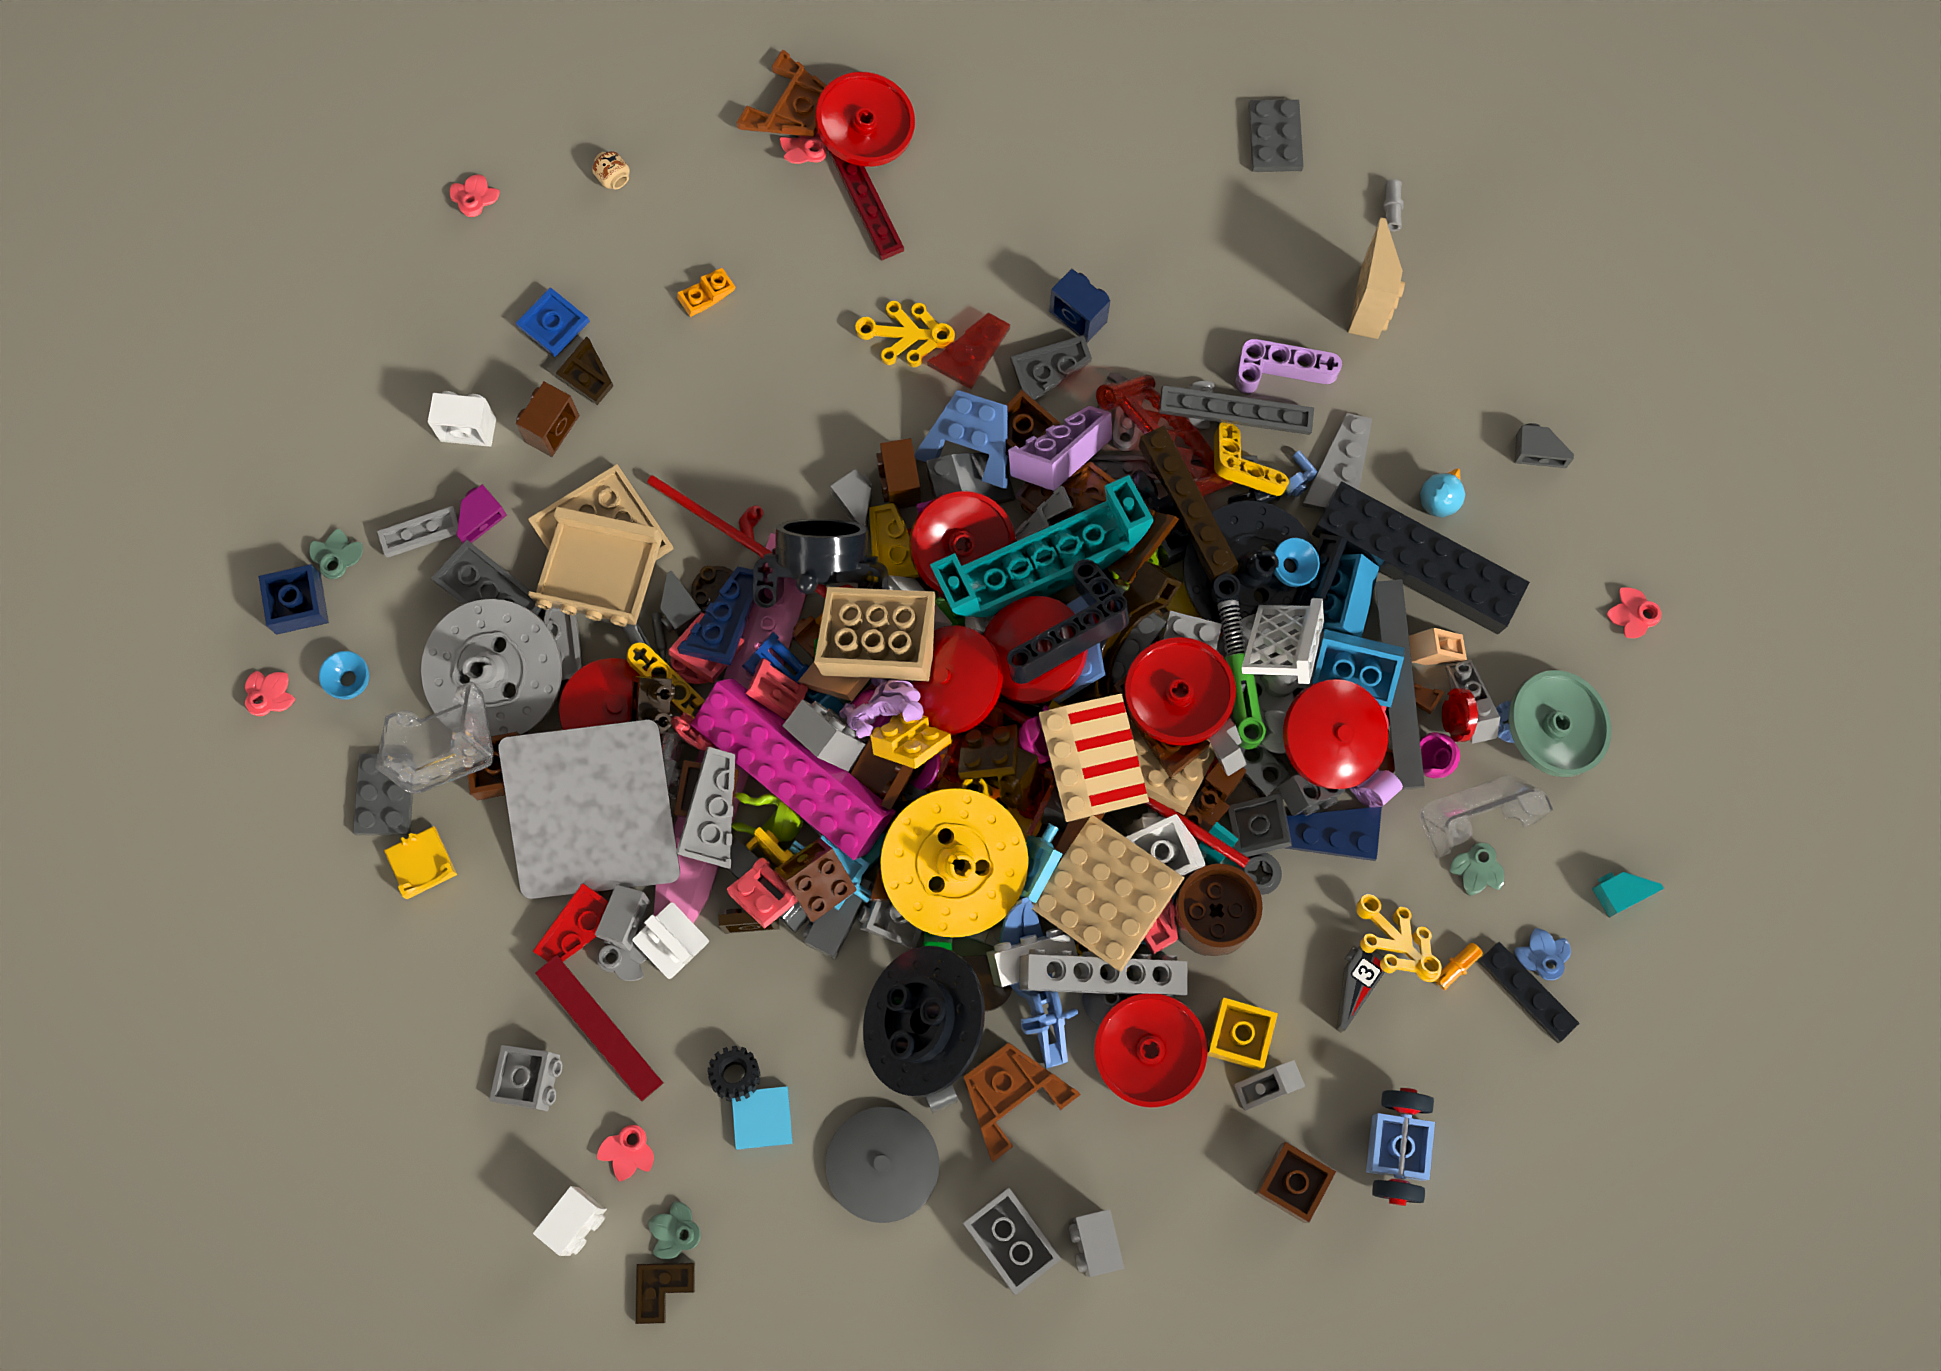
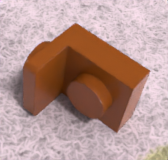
[792,615,820,660]

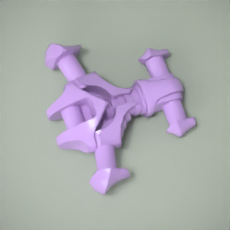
[839,678,924,738]

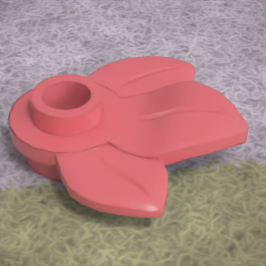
[780,133,827,164]
[450,174,500,217]
[1607,587,1661,638]
[245,671,295,716]
[597,1125,654,1181]

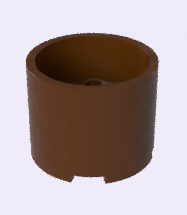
[1173,864,1263,956]

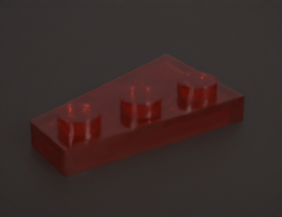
[927,312,1010,389]

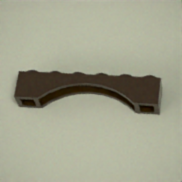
[1138,425,1239,584]
[1063,561,1182,705]

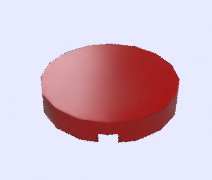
[1442,688,1478,742]

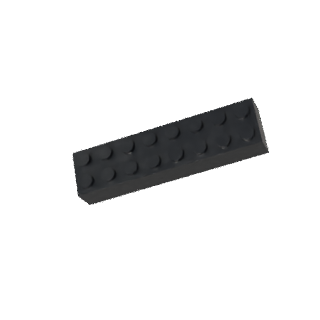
[1312,481,1530,635]

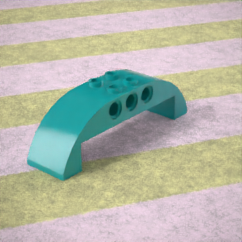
[930,475,1153,617]

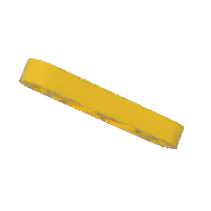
[626,643,705,718]

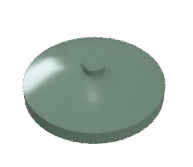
[1509,670,1612,777]

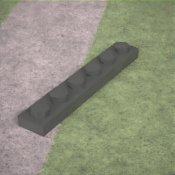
[1158,385,1314,435]

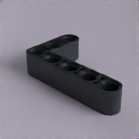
[1007,559,1129,684]

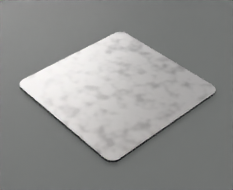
[499,720,680,899]

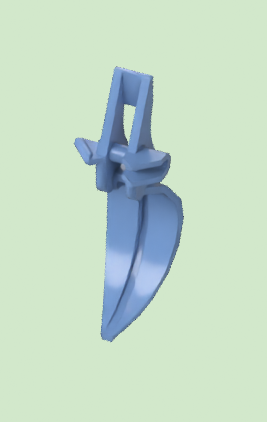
[1000,897,1078,1069]

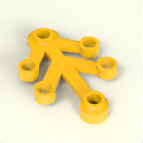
[855,301,955,367]
[1356,894,1442,982]

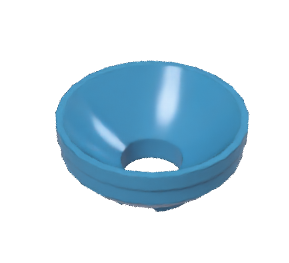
[1273,538,1320,587]
[319,651,370,700]

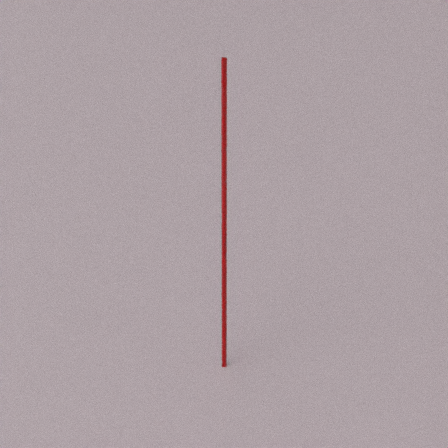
[647,475,1250,868]

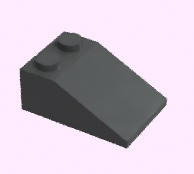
[926,452,1015,504]

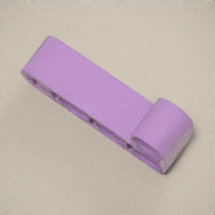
[1235,339,1342,394]
[1349,769,1403,807]

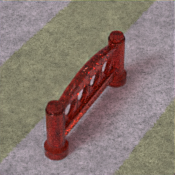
[1096,374,1234,498]

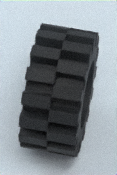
[707,1046,761,1102]

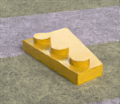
[869,503,920,582]

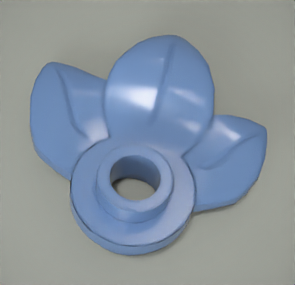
[1514,928,1571,980]

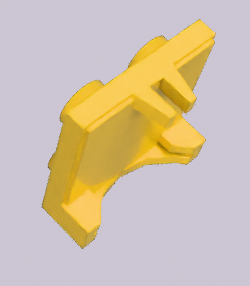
[384,826,457,899]
[746,827,794,867]

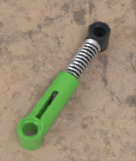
[1211,573,1266,749]

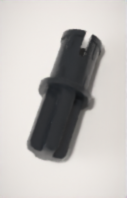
[1227,488,1280,504]

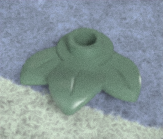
[309,529,363,579]
[1450,842,1504,896]
[648,1201,701,1259]

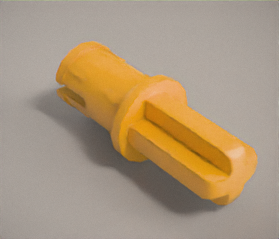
[1434,943,1483,990]

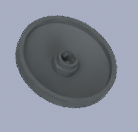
[826,1107,939,1223]

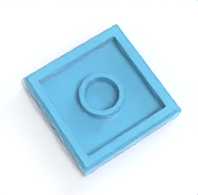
[732,1086,793,1150]

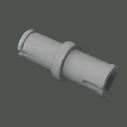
[1383,179,1404,231]

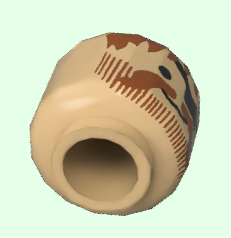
[592,151,630,189]

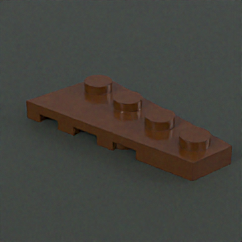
[1112,675,1210,779]

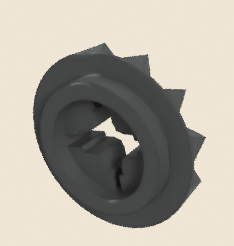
[1239,853,1282,895]

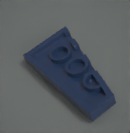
[678,566,755,665]
[1285,807,1382,861]

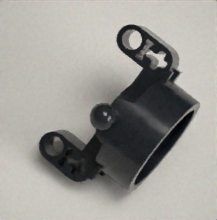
[753,519,888,608]

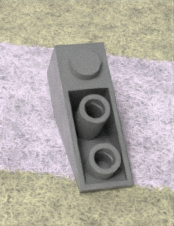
[1446,660,1500,744]

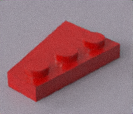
[533,883,609,962]

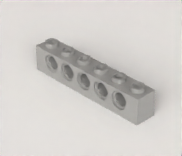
[1019,949,1187,996]

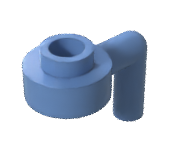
[1284,451,1318,498]

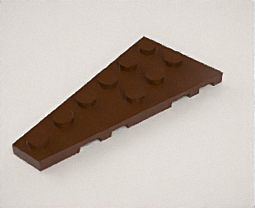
[1015,482,1179,584]

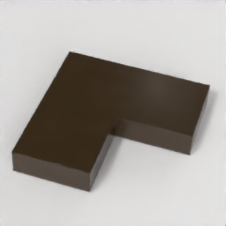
[635,1263,695,1324]

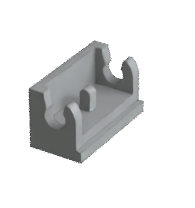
[595,884,651,952]

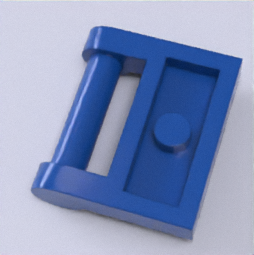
[742,632,810,684]

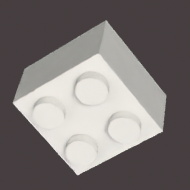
[428,391,496,447]
[533,1186,607,1256]

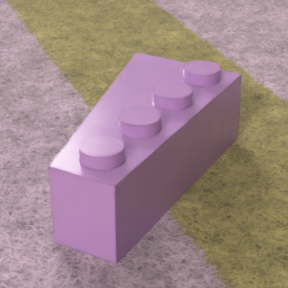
[1008,406,1112,491]

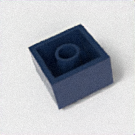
[1049,268,1111,343]
[258,564,329,635]

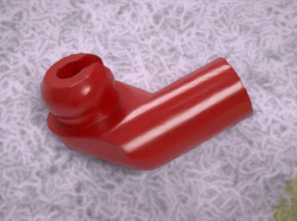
[738,505,764,540]

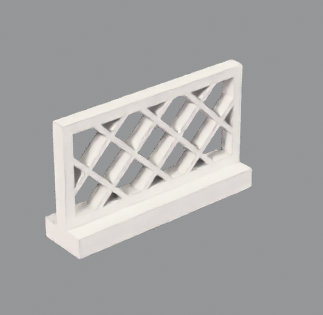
[1242,598,1324,684]

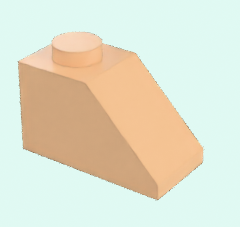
[1409,628,1467,665]

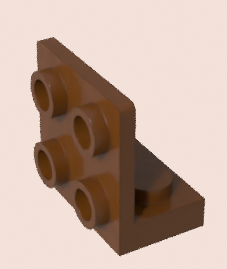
[851,737,917,810]
[774,837,857,922]

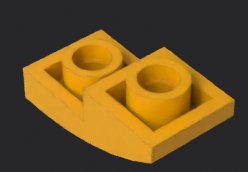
[677,268,735,317]

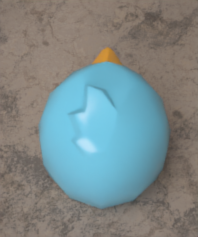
[1419,468,1466,518]

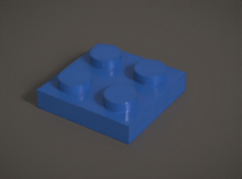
[516,287,590,357]

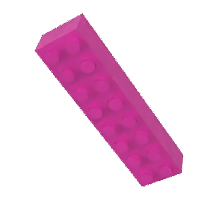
[691,678,896,860]

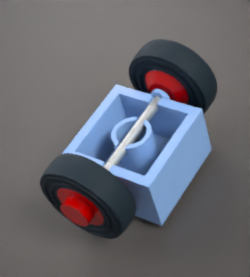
[1366,1088,1435,1206]

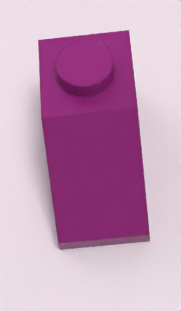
[457,484,507,544]

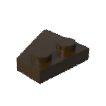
[555,337,613,405]

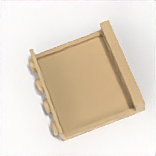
[528,507,663,627]

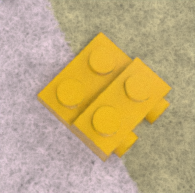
[870,712,952,769]

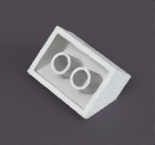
[1126,814,1207,876]

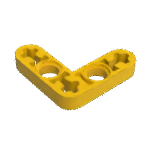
[1214,422,1289,496]

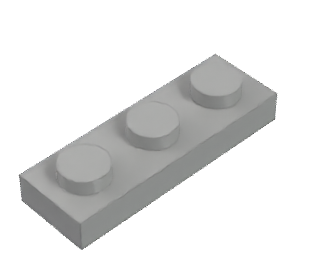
[377,506,459,558]

